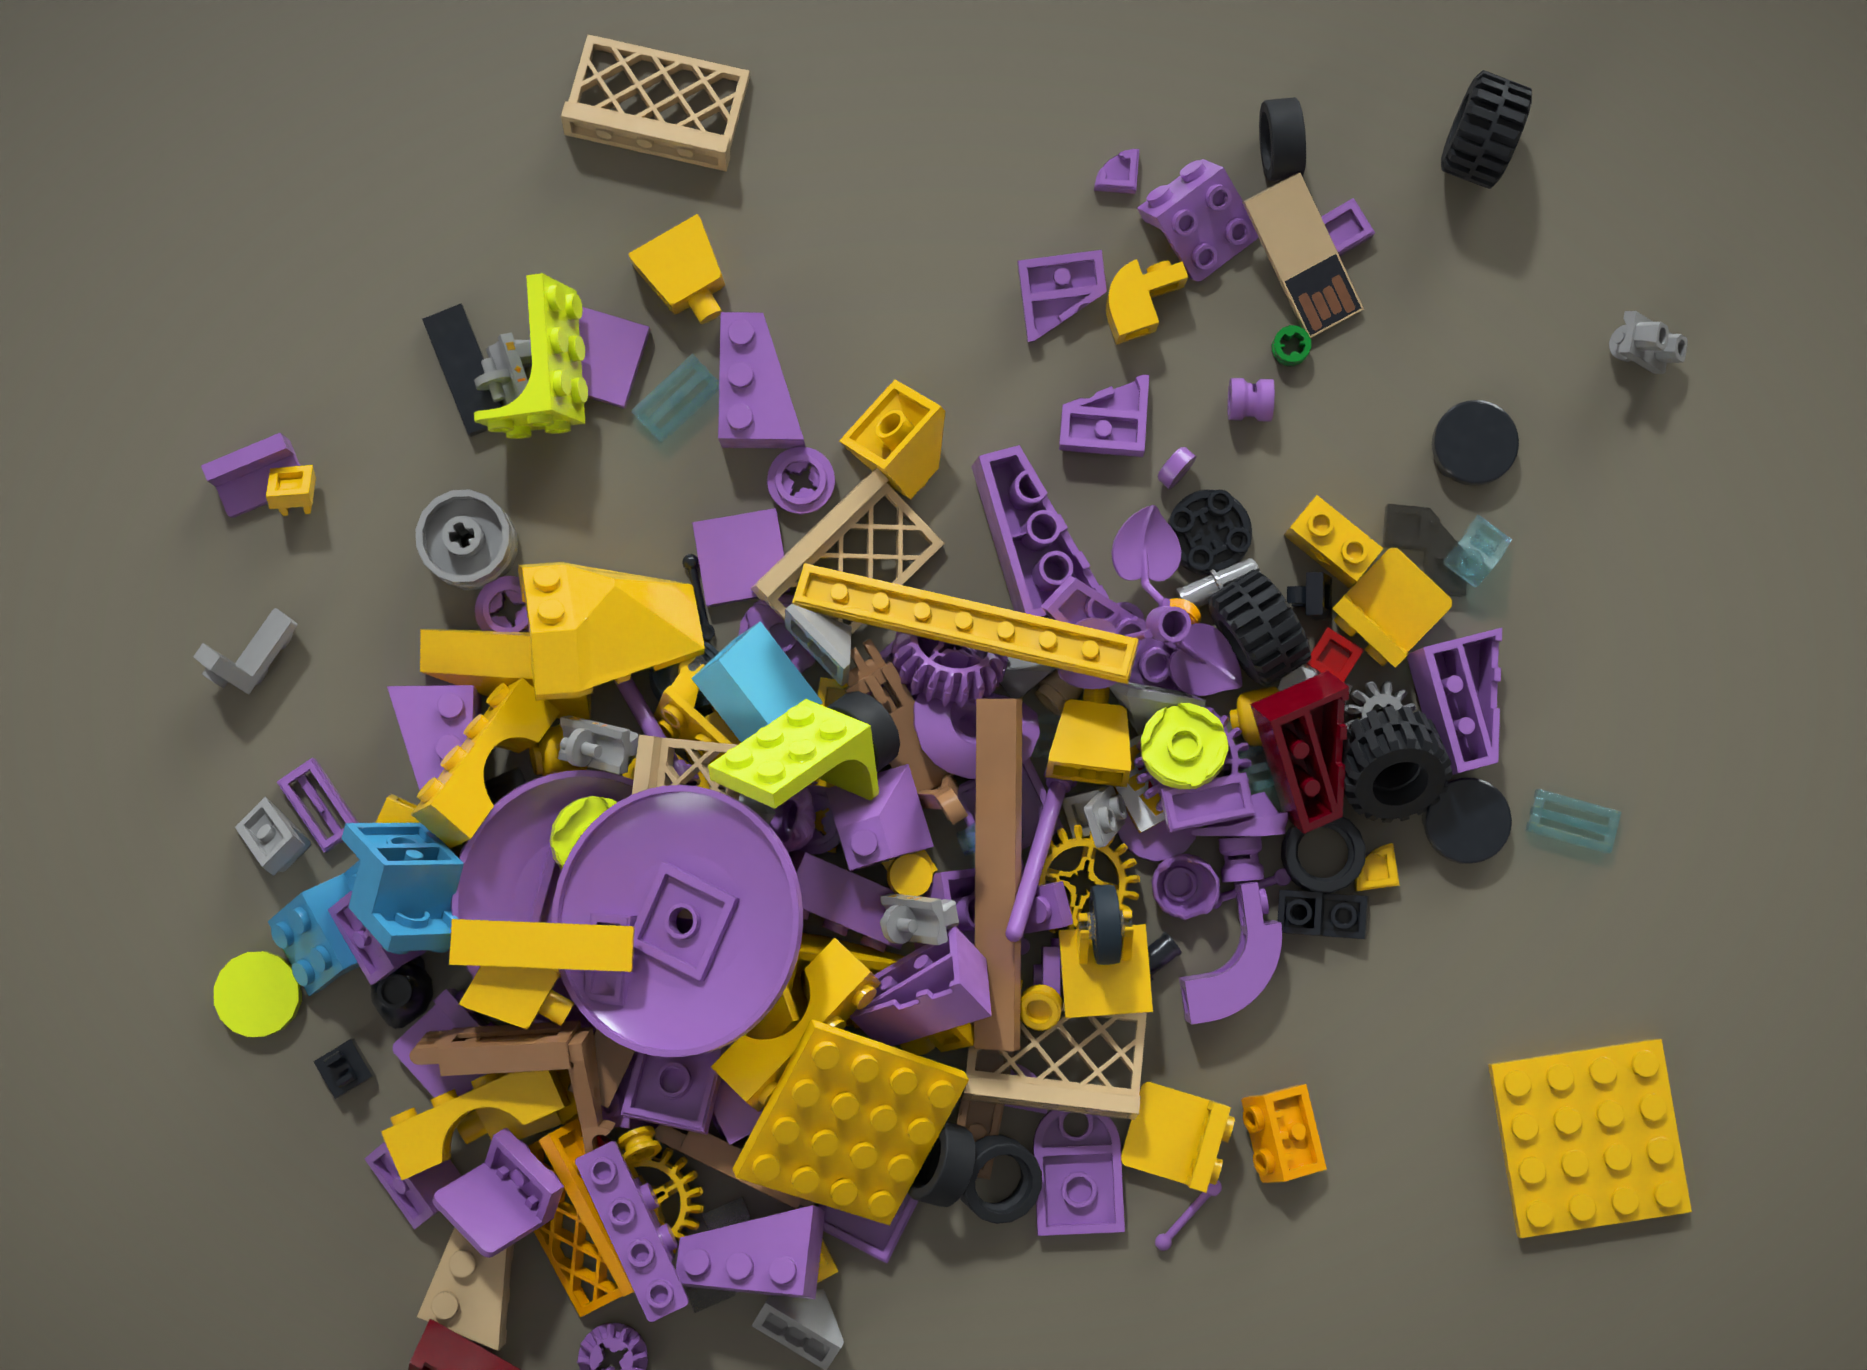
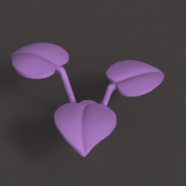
[1058,505,1242,696]

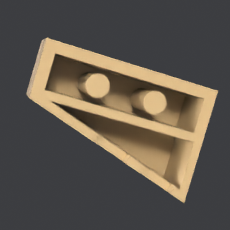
[417,1227,514,1351]

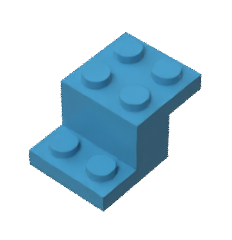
[342,823,464,954]
[268,860,360,996]

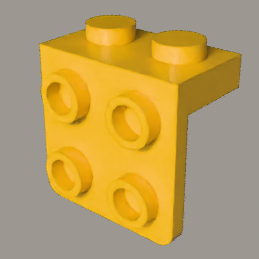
[1332,547,1452,668]
[1121,1082,1235,1193]

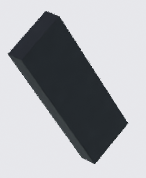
[422,303,503,437]

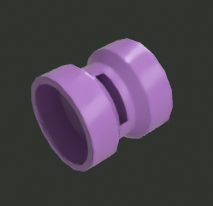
[1227,378,1275,422]
[1219,836,1264,882]

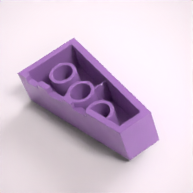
[971,445,1109,619]

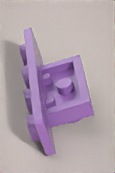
[575,1141,689,1322]

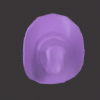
[913,693,1040,779]

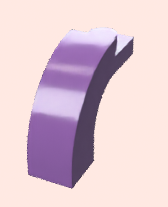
[1179,880,1282,1024]

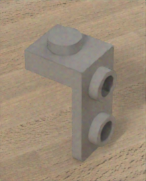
[193,608,297,694]
[1062,785,1127,848]

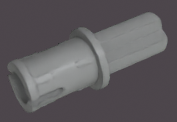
[1176,558,1261,608]

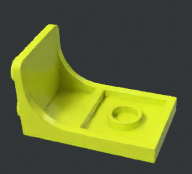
[474,273,588,439]
[708,699,879,809]

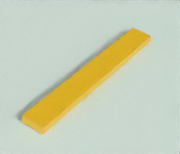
[792,563,1139,684]

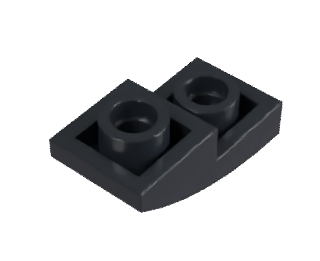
[1278,890,1369,939]

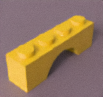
[411,678,560,849]
[711,938,881,1112]
[381,1070,571,1180]

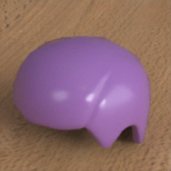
[1151,854,1220,920]

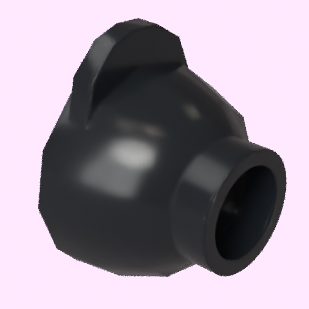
[371,956,433,1029]

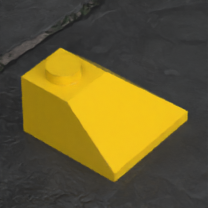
[839,379,945,500]

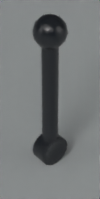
[682,554,715,641]

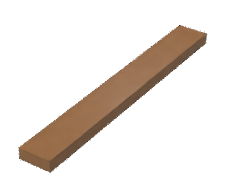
[974,699,1022,1051]

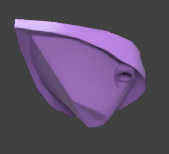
[1191,792,1288,837]

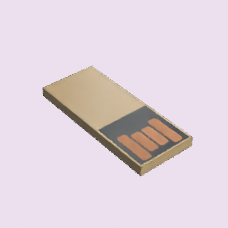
[1242,173,1364,338]

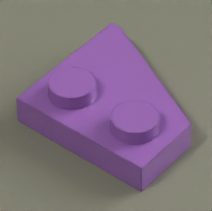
[1017,250,1107,342]
[1059,375,1149,457]

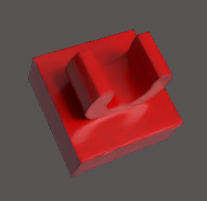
[1304,627,1364,683]

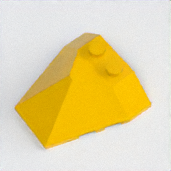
[518,562,705,701]

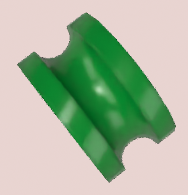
[1271,325,1311,367]

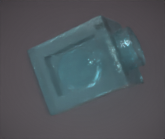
[1443,514,1512,587]

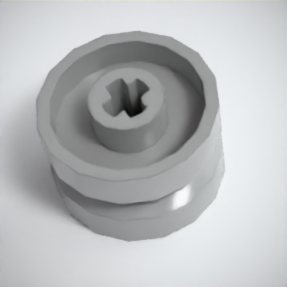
[415,489,518,590]

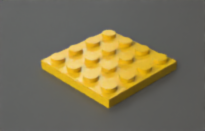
[732,1019,969,1226]
[1488,1039,1692,1238]

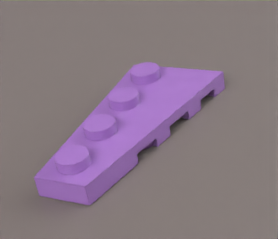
[1040,576,1181,691]

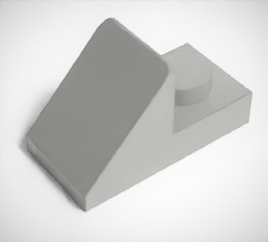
[235,797,311,876]

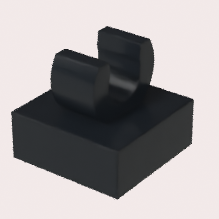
[1287,572,1332,620]
[313,1038,375,1099]

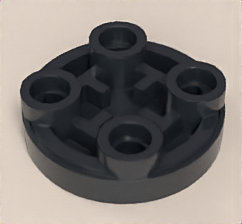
[1432,400,1519,486]
[1168,489,1252,575]
[1422,777,1512,864]

